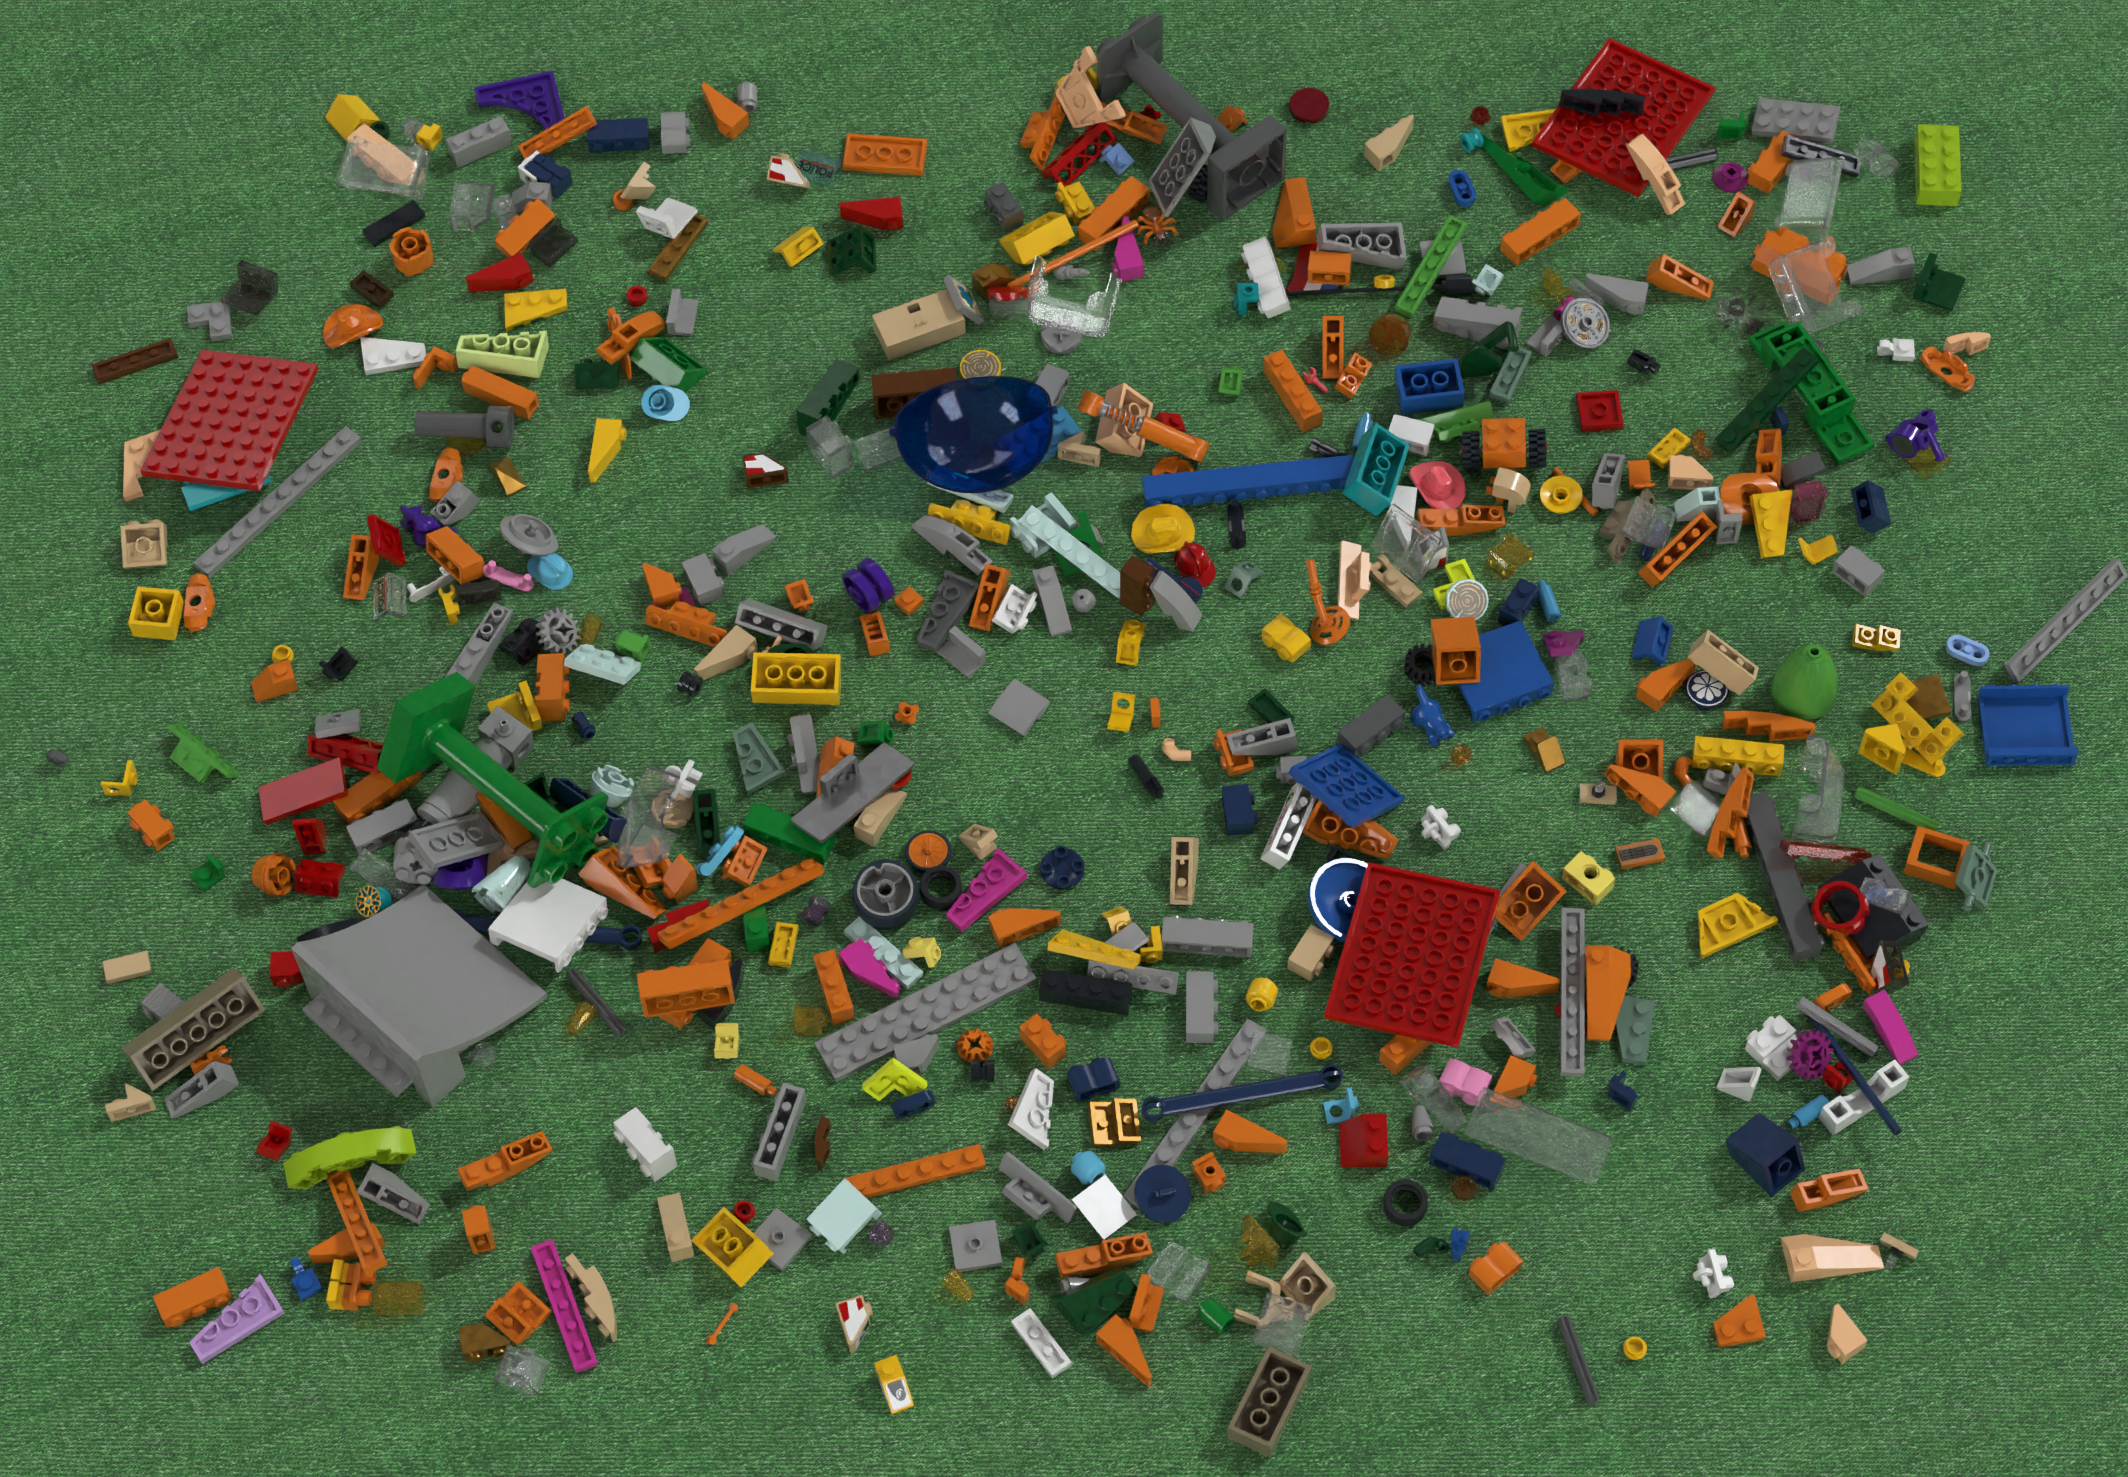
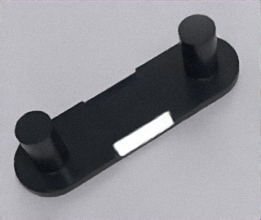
[1227,500,1246,549]
[1325,843,1361,862]

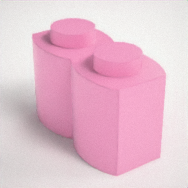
[1438,1058,1492,1105]

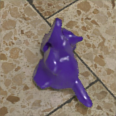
[400,504,459,547]

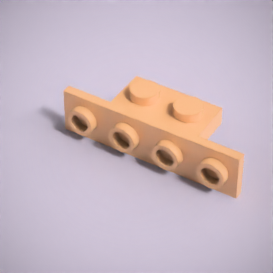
[1338,540,1371,621]

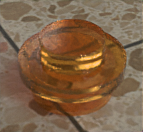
[1451,744,1472,765]

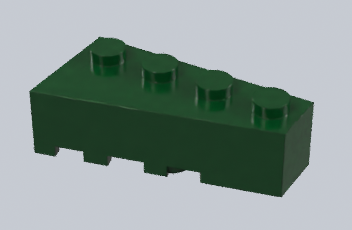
[796,359,860,443]

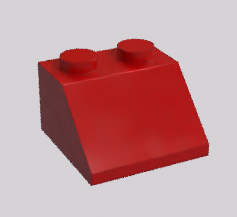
[1339,1113,1389,1168]

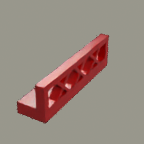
[1041,122,1117,187]
[308,733,384,774]

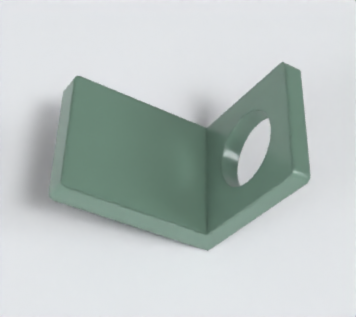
[1224,561,1264,598]

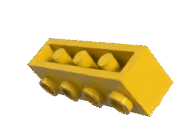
[1691,736,1784,777]

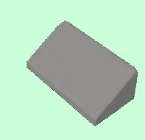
[1104,922,1149,951]

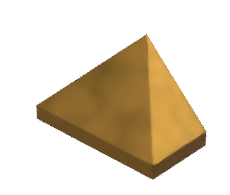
[489,456,527,497]

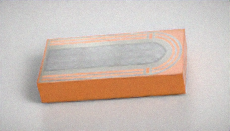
[1615,838,1665,870]

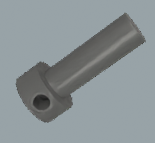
[414,405,515,448]

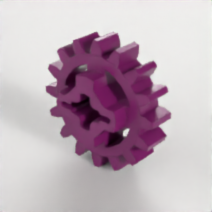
[1787,1029,1834,1079]

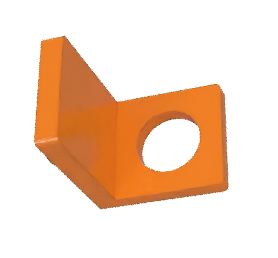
[1627,460,1655,490]

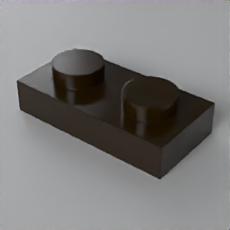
[349,270,394,309]

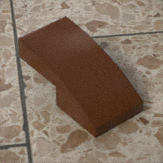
[815,1116,831,1171]

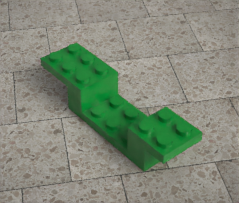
[1748,320,1875,465]

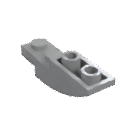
[911,515,993,576]

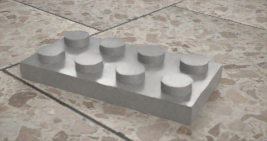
[1752,98,1840,143]
[408,811,505,869]

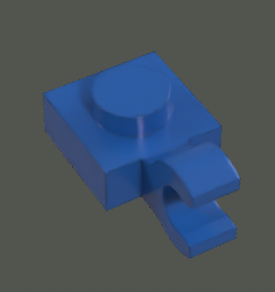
[1449,1227,1470,1262]
[289,1256,323,1301]

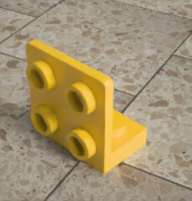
[487,681,543,732]

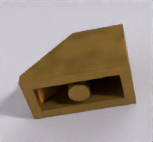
[971,263,1017,301]

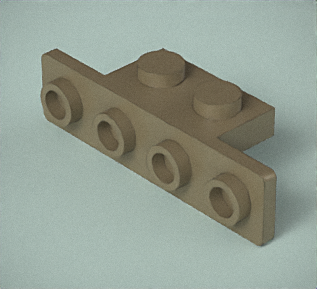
[1599,487,1656,564]

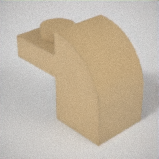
[1492,467,1531,513]

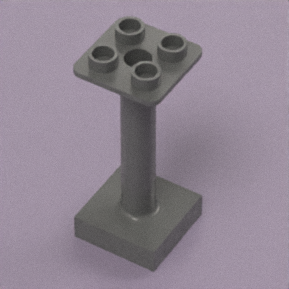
[1096,13,1287,222]

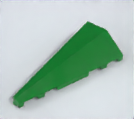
[1481,133,1569,206]

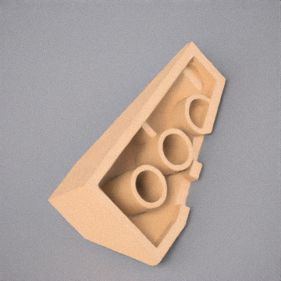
[1780,1234,1884,1282]

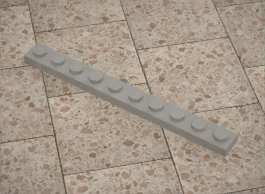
[193,426,362,579]
[1123,1019,1267,1208]

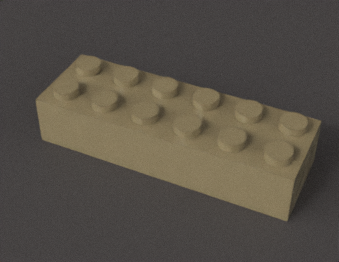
[121,968,265,1091]

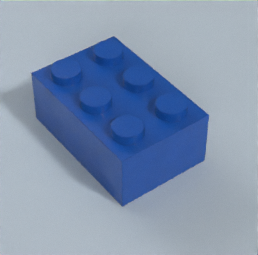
[1394,358,1465,415]

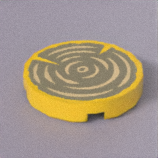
[960,350,1001,388]

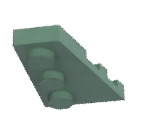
[733,722,786,795]
[1615,996,1655,1066]

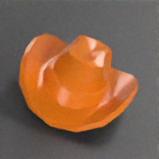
[323,304,384,348]
[1720,473,1779,525]

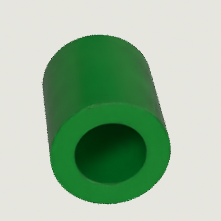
[1198,1298,1235,1335]

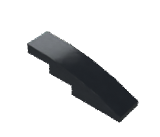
[1559,89,1646,117]

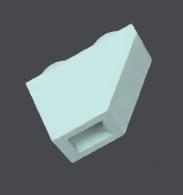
[1674,486,1721,522]

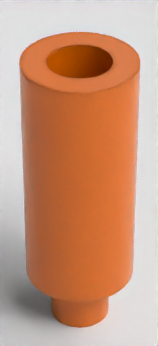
[1732,817,1751,859]
[734,1064,778,1097]

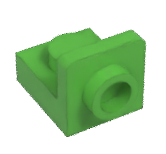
[1219,365,1243,396]

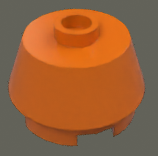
[252,853,296,897]

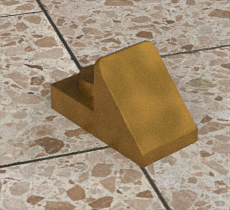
[1523,727,1565,774]

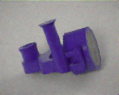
[1885,409,1947,462]

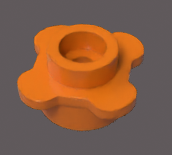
[895,702,919,724]

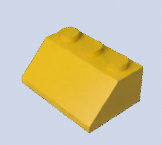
[999,212,1075,265]

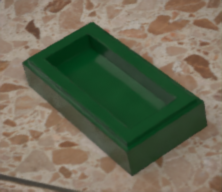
[1248,688,1294,724]

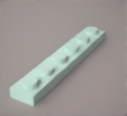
[1019,505,1120,600]

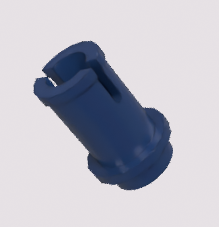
[571,712,596,740]

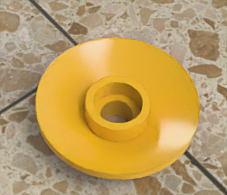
[1540,476,1583,514]

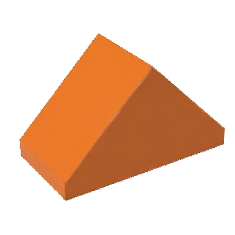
[1717,191,1756,237]

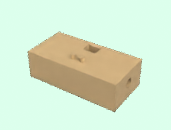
[872,289,966,361]

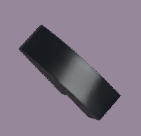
[700,959,744,1031]

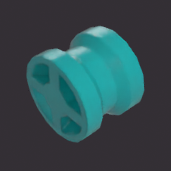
[1459,128,1484,153]

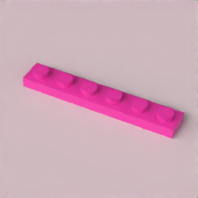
[531,1239,598,1373]

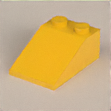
[691,1207,774,1287]

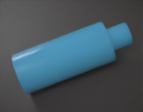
[1351,413,1373,453]
[1537,580,1561,622]
[1787,1095,1829,1129]

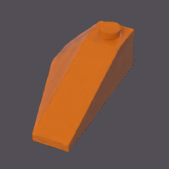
[578,845,666,919]

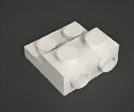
[1745,1015,1797,1081]

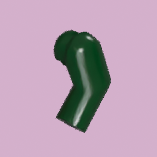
[1413,1237,1449,1257]

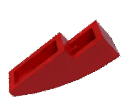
[647,899,710,953]

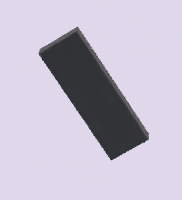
[362,200,426,247]

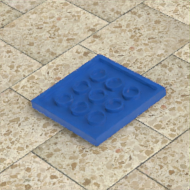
[1288,743,1405,828]

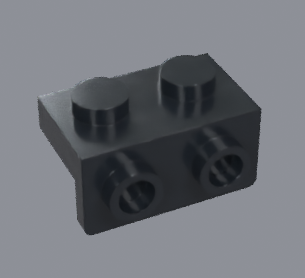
[498,617,545,666]

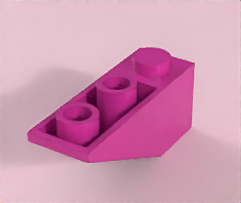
[838,938,901,999]

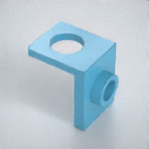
[1323,1087,1359,1124]

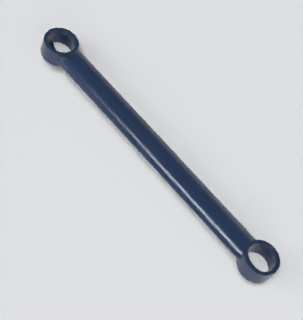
[452,909,642,950]
[1141,1065,1343,1122]

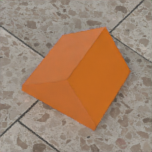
[1616,739,1664,780]

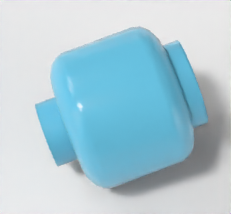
[1071,1151,1105,1185]

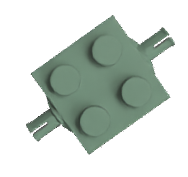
[1955,842,1998,911]

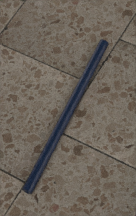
[1806,1015,1902,1135]

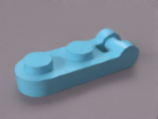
[695,825,744,876]

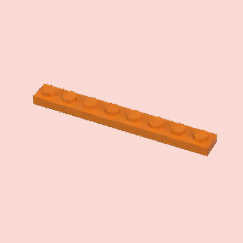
[658,857,825,949]

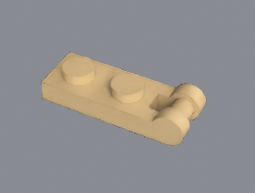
[1369,554,1423,609]

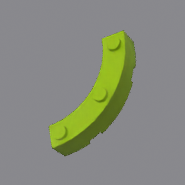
[283,1126,417,1190]

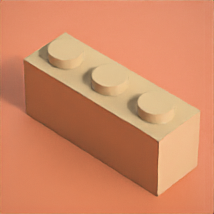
[1688,630,1759,695]

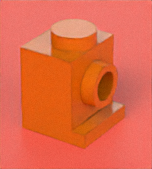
[1192,1152,1226,1193]

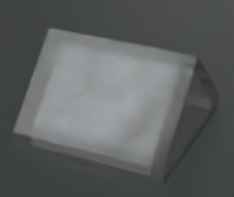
[1670,780,1724,837]

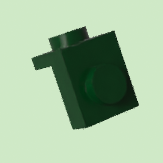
[1010,1220,1048,1258]

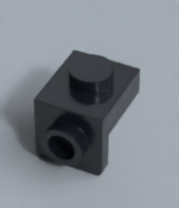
[319,646,359,681]

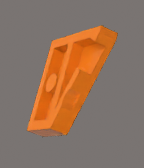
[1713,1294,1766,1348]

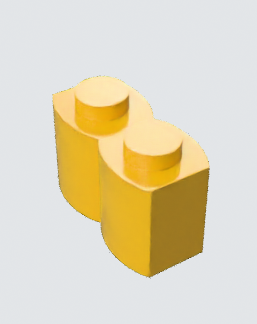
[1262,614,1311,663]

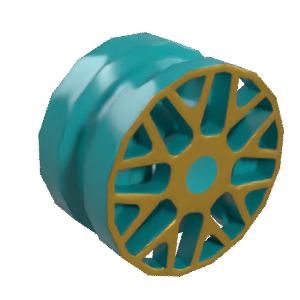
[356,886,392,917]

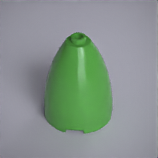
[1770,644,1838,720]

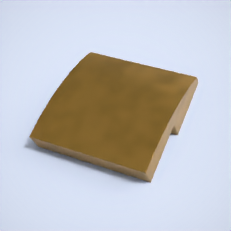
[1906,674,1952,723]
[1087,1098,1141,1148]

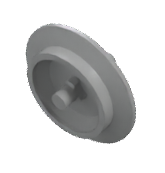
[500,514,558,556]

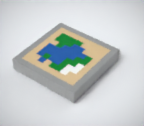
[944,275,985,324]

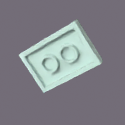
[564,644,641,685]

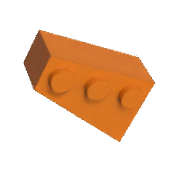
[535,653,570,722]

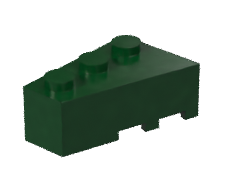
[1049,1269,1138,1335]

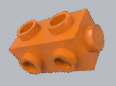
[127,799,175,852]

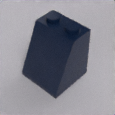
[1726,1113,1805,1197]

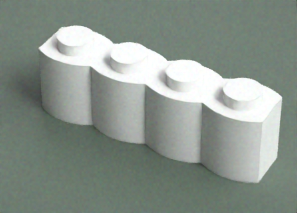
[1241,236,1291,318]

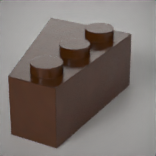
[1120,555,1157,617]

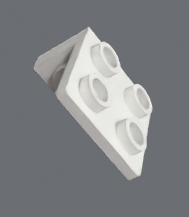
[636,198,698,239]

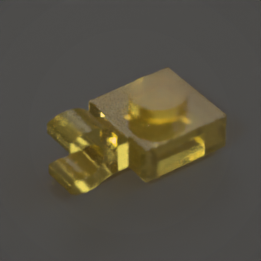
[1542,267,1573,304]

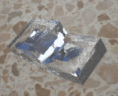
[1860,877,1911,915]

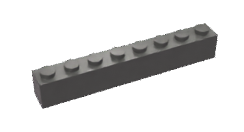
[1744,791,1824,962]

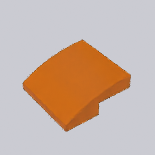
[484,1281,553,1346]

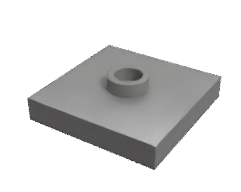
[315,709,361,738]
[754,1208,812,1272]
[949,1220,1002,1273]

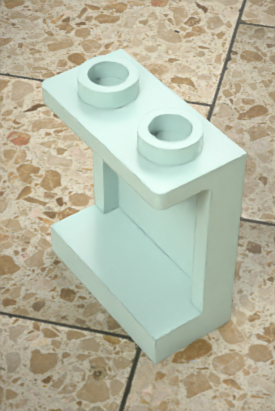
[1010,492,1077,558]
[807,1178,882,1254]

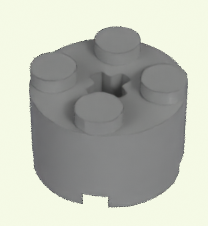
[393,836,439,885]

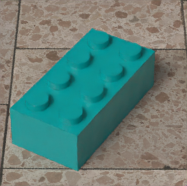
[1342,423,1410,516]

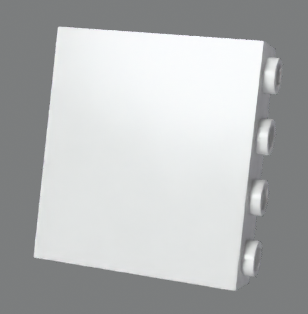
[488,878,608,973]

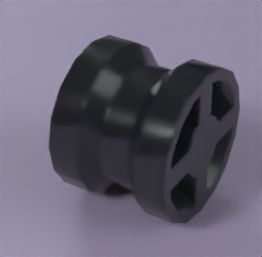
[677,671,703,697]

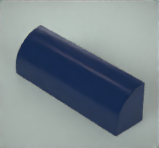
[549,778,627,843]

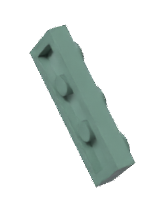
[1489,347,1532,404]

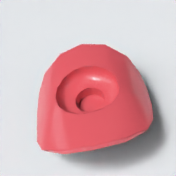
[1408,461,1466,509]

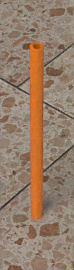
[1007,219,1139,286]

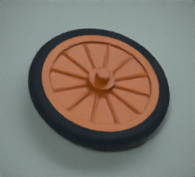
[905,830,952,873]

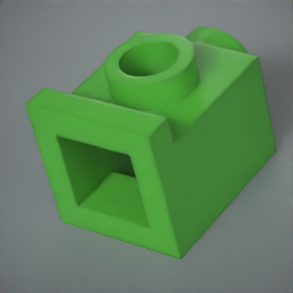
[615,630,651,663]

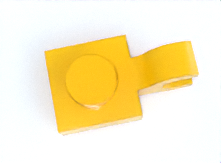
[439,585,461,625]

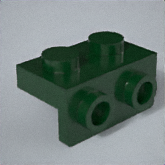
[575,358,618,389]

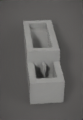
[1150,570,1202,632]

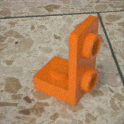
[413,347,458,390]

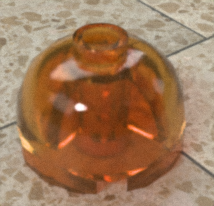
[1369,313,1411,356]

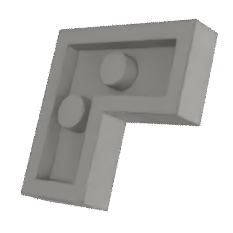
[187,300,232,341]

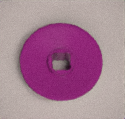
[1712,162,1749,193]

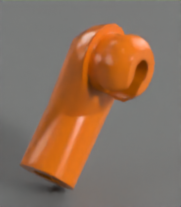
[1674,756,1694,789]

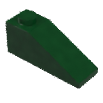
[693,789,720,857]

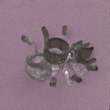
[1712,288,1766,336]

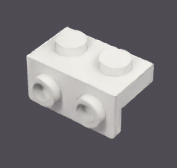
[991,584,1038,634]

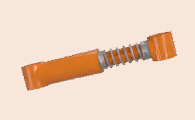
[1077,390,1210,463]

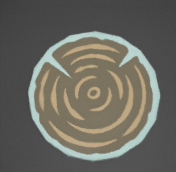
[1445,579,1489,620]

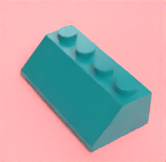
[181,475,271,511]

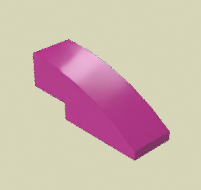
[1863,990,1919,1065]

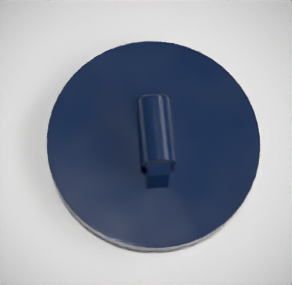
[1134,1165,1191,1223]

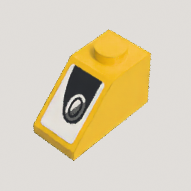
[874,1355,914,1415]

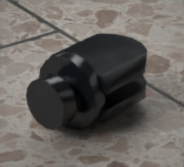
[1627,349,1660,375]

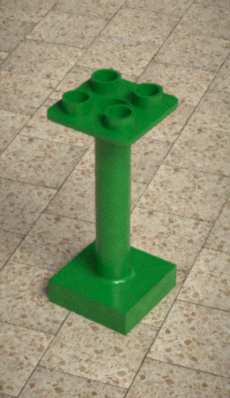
[377,672,609,888]

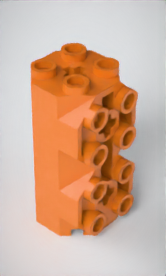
[1750,226,1848,304]

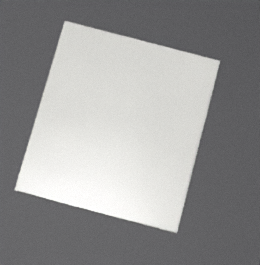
[1072,1175,1137,1239]

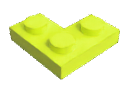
[1433,559,1475,610]
[862,1057,927,1101]

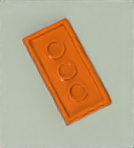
[842,133,928,176]

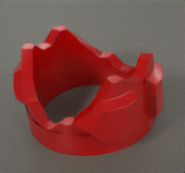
[1811,881,1870,934]

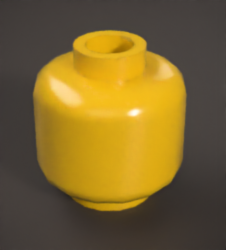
[1246,978,1278,1012]

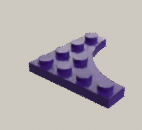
[474,70,565,130]

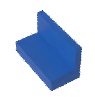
[1632,616,1673,665]

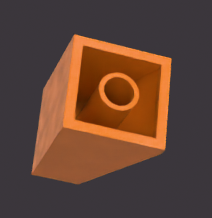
[1431,617,1481,685]

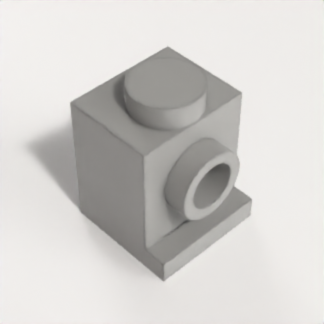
[1276,756,1307,784]

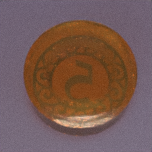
[1452,1176,1476,1201]

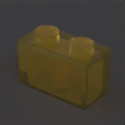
[373,1281,426,1315]

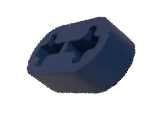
[891,1090,936,1119]

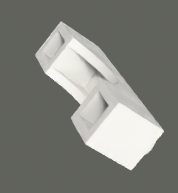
[1819,1060,1909,1136]

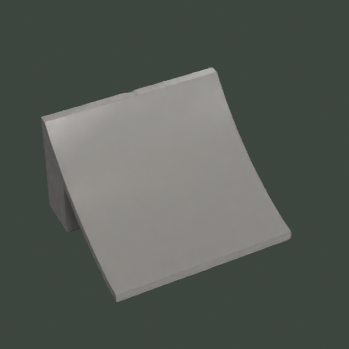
[291,884,548,1107]

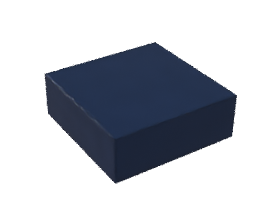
[1770,406,1789,436]

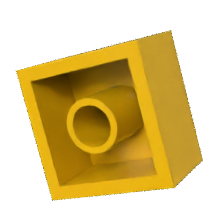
[128,587,185,640]

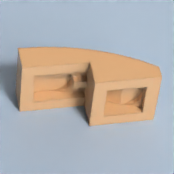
[1943,332,1991,355]

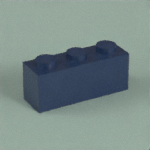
[587,118,650,153]
[1429,1132,1506,1191]

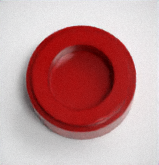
[626,286,648,307]

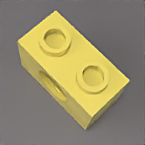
[1562,851,1615,906]

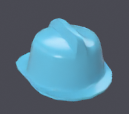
[641,385,690,421]
[527,553,573,590]

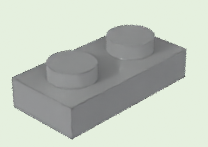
[1491,1017,1536,1059]

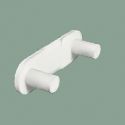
[406,566,455,602]

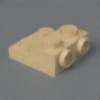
[120,520,168,569]

